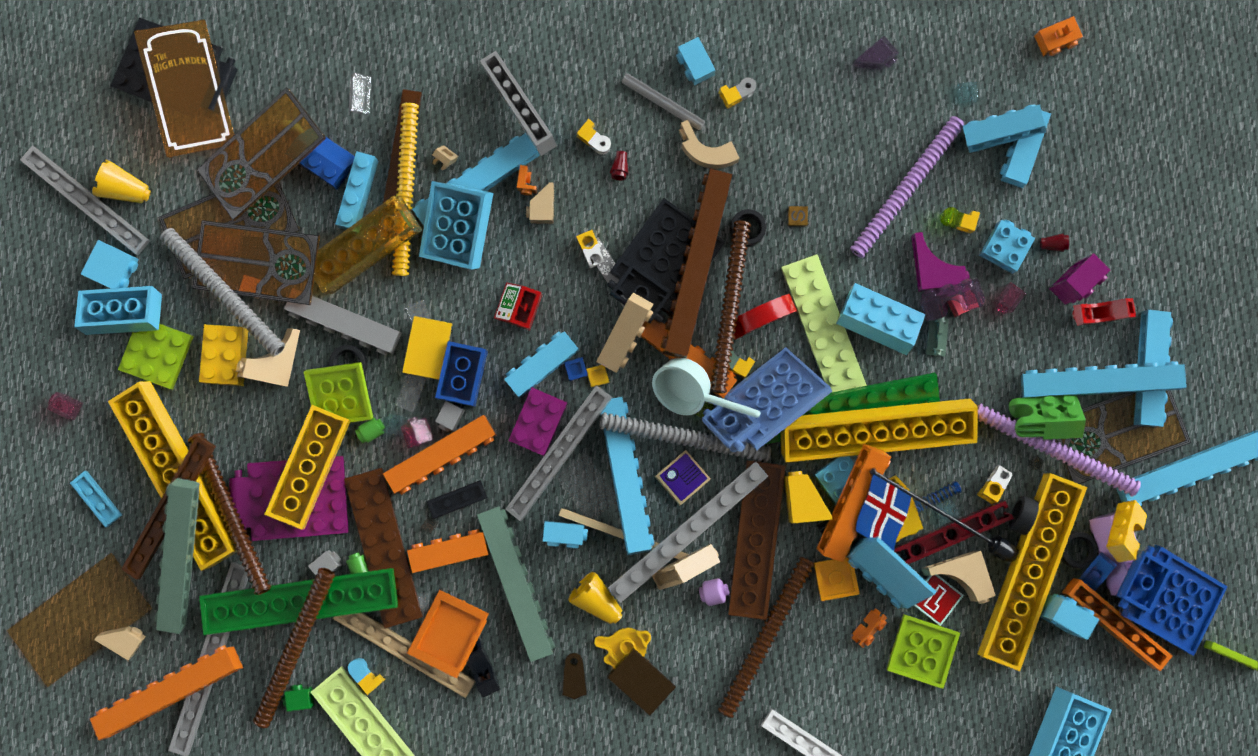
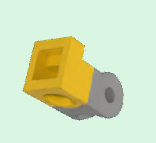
[718,78,756,109]

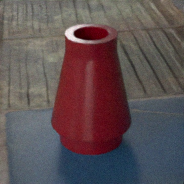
[610,151,629,181]
[1040,233,1069,252]

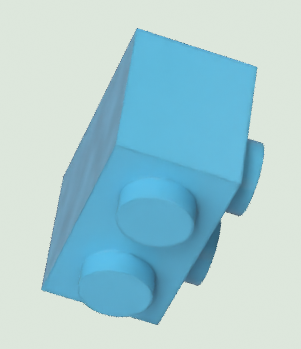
[676,37,715,85]

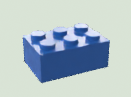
[435,341,488,407]

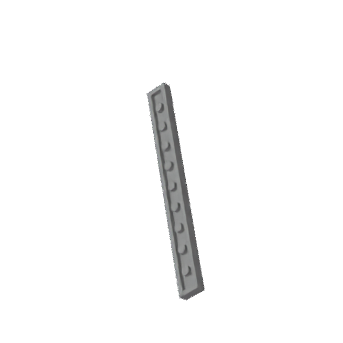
[608,462,768,603]
[168,562,248,756]

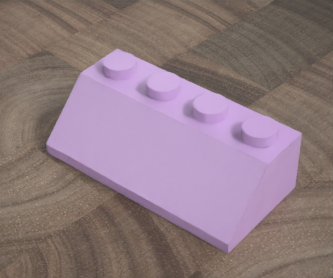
[1089,512,1136,596]

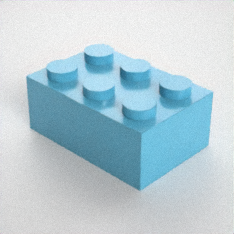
[1040,593,1099,640]

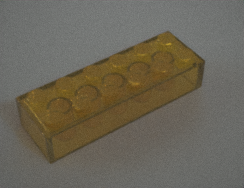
[304,196,422,294]

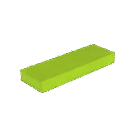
[1204,640,1258,671]

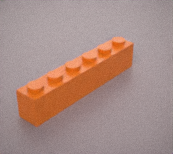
[641,319,737,399]
[383,415,497,495]
[816,444,891,562]
[1061,578,1172,671]

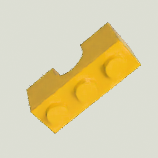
[1106,500,1147,562]

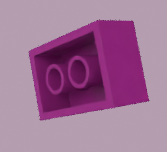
[1049,253,1110,305]
[508,388,568,456]

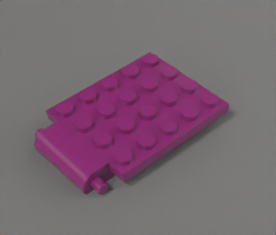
[229,456,349,541]

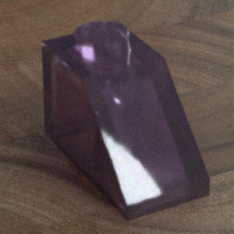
[853,36,899,70]

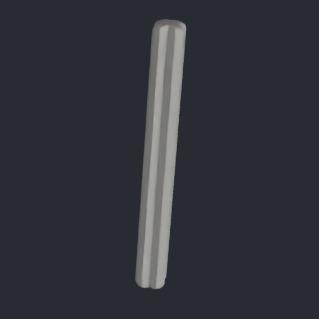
[622,74,705,130]

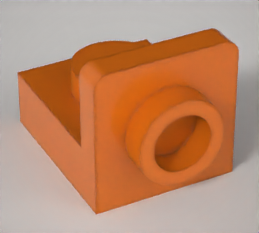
[517,165,537,196]

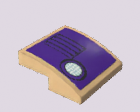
[655,450,711,506]

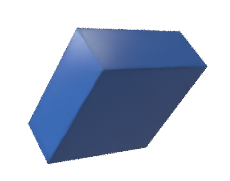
[564,357,588,381]

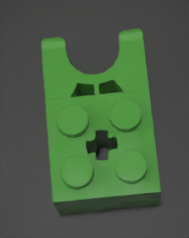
[1008,395,1086,440]

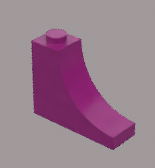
[911,232,969,292]

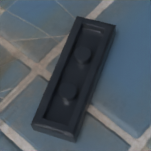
[426,480,488,519]

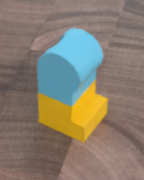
[348,658,385,695]

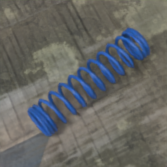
[914,481,962,513]

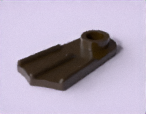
[562,653,587,700]

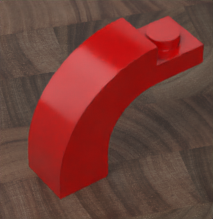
[733,294,797,340]
[1073,298,1136,326]

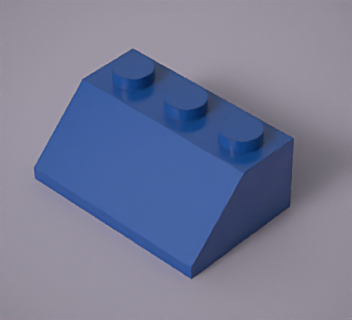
[286,128,355,190]

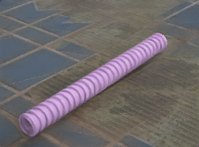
[850,116,964,258]
[978,403,1141,497]

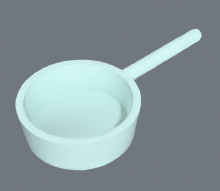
[652,358,760,418]

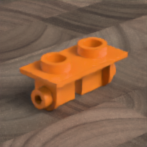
[851,608,887,648]

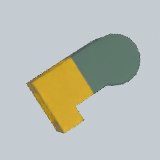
[729,351,755,378]

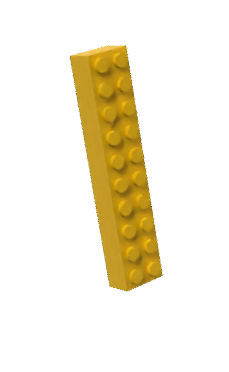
[108,381,238,571]
[781,398,978,462]
[977,473,1087,671]

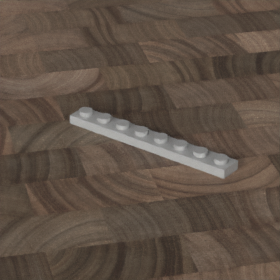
[20,146,150,255]
[505,386,613,521]

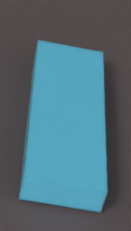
[70,471,122,528]

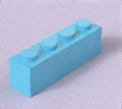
[963,104,1046,153]
[1000,110,1051,188]
[335,151,379,233]
[504,331,579,398]

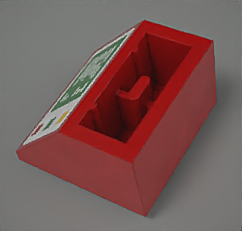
[494,282,543,331]

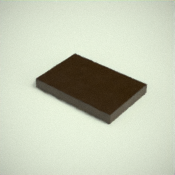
[607,647,676,716]

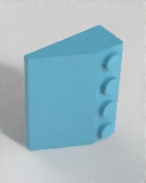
[419,181,493,270]
[846,537,937,609]
[1029,686,1112,756]

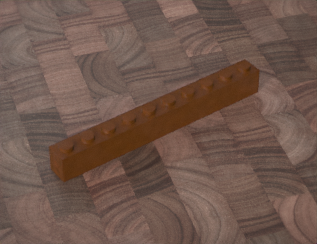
[661,168,732,359]

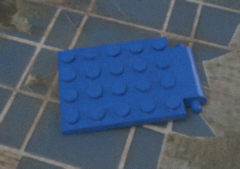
[1116,545,1228,656]

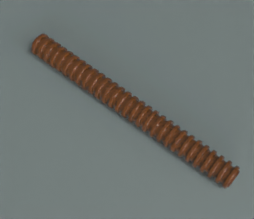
[710,220,751,394]
[188,433,271,595]
[718,557,815,718]
[253,568,335,728]

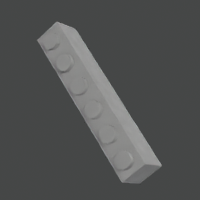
[480,51,557,156]
[284,288,402,356]

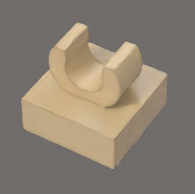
[433,145,459,171]

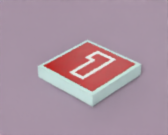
[914,574,964,626]

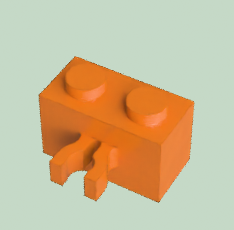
[1034,16,1083,56]

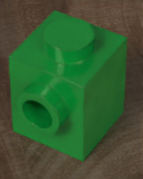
[283,684,314,711]

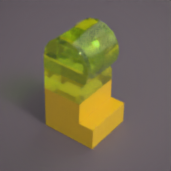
[940,207,980,234]

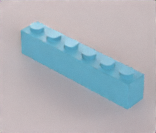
[1133,310,1173,428]

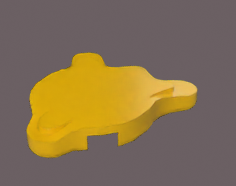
[594,627,651,669]

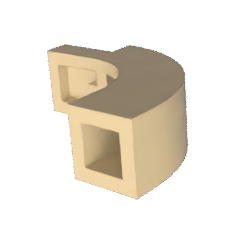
[679,120,740,169]

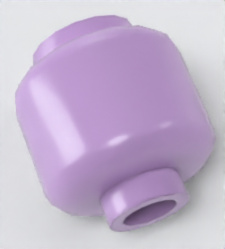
[699,578,729,606]

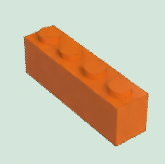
[407,529,490,573]

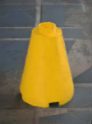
[92,160,151,204]
[568,572,622,624]

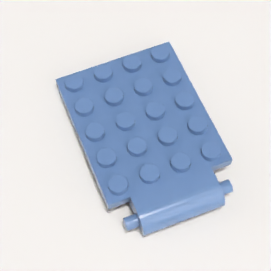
[702,347,832,452]

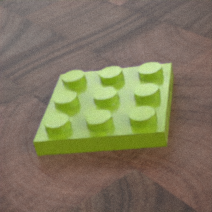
[118,324,194,390]
[304,362,373,422]
[886,614,960,689]

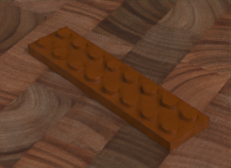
[728,460,786,620]
[344,468,423,629]

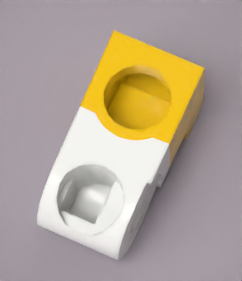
[577,119,611,155]
[576,230,604,269]
[977,465,1012,504]

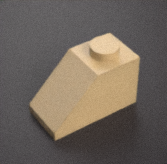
[526,183,554,224]
[94,626,146,660]

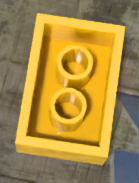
[199,324,248,386]

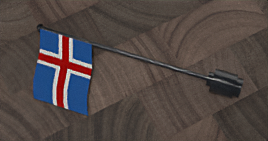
[855,468,1018,562]

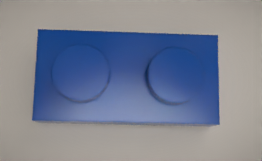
[1079,552,1117,591]

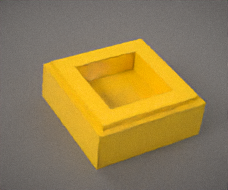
[586,365,609,388]

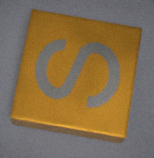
[788,206,808,226]

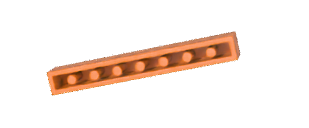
[90,645,243,740]

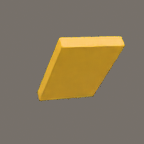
[402,316,452,380]

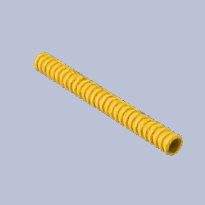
[392,103,419,276]

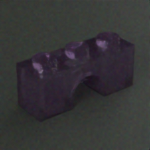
[919,278,985,321]

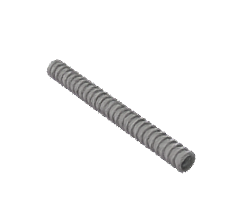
[160,228,285,356]
[600,412,771,462]

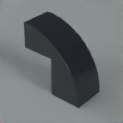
[466,639,501,698]

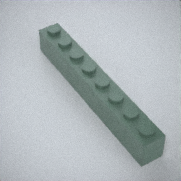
[155,478,200,634]
[477,506,555,662]

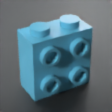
[979,220,1035,274]
[81,240,139,289]
[813,456,855,506]
[543,521,588,548]

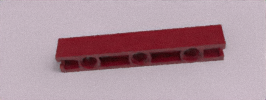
[894,501,1014,564]

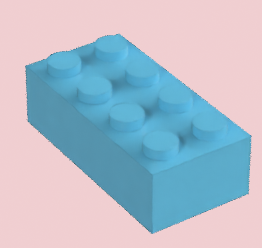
[836,283,926,355]
[74,286,162,335]

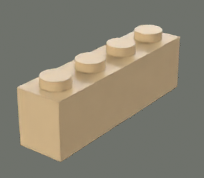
[596,293,653,373]

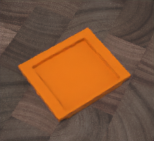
[407,590,489,678]

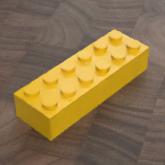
[265,405,351,529]

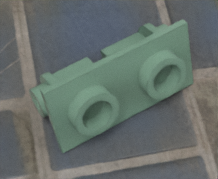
[926,316,949,357]

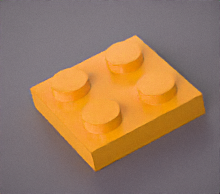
[813,557,860,601]

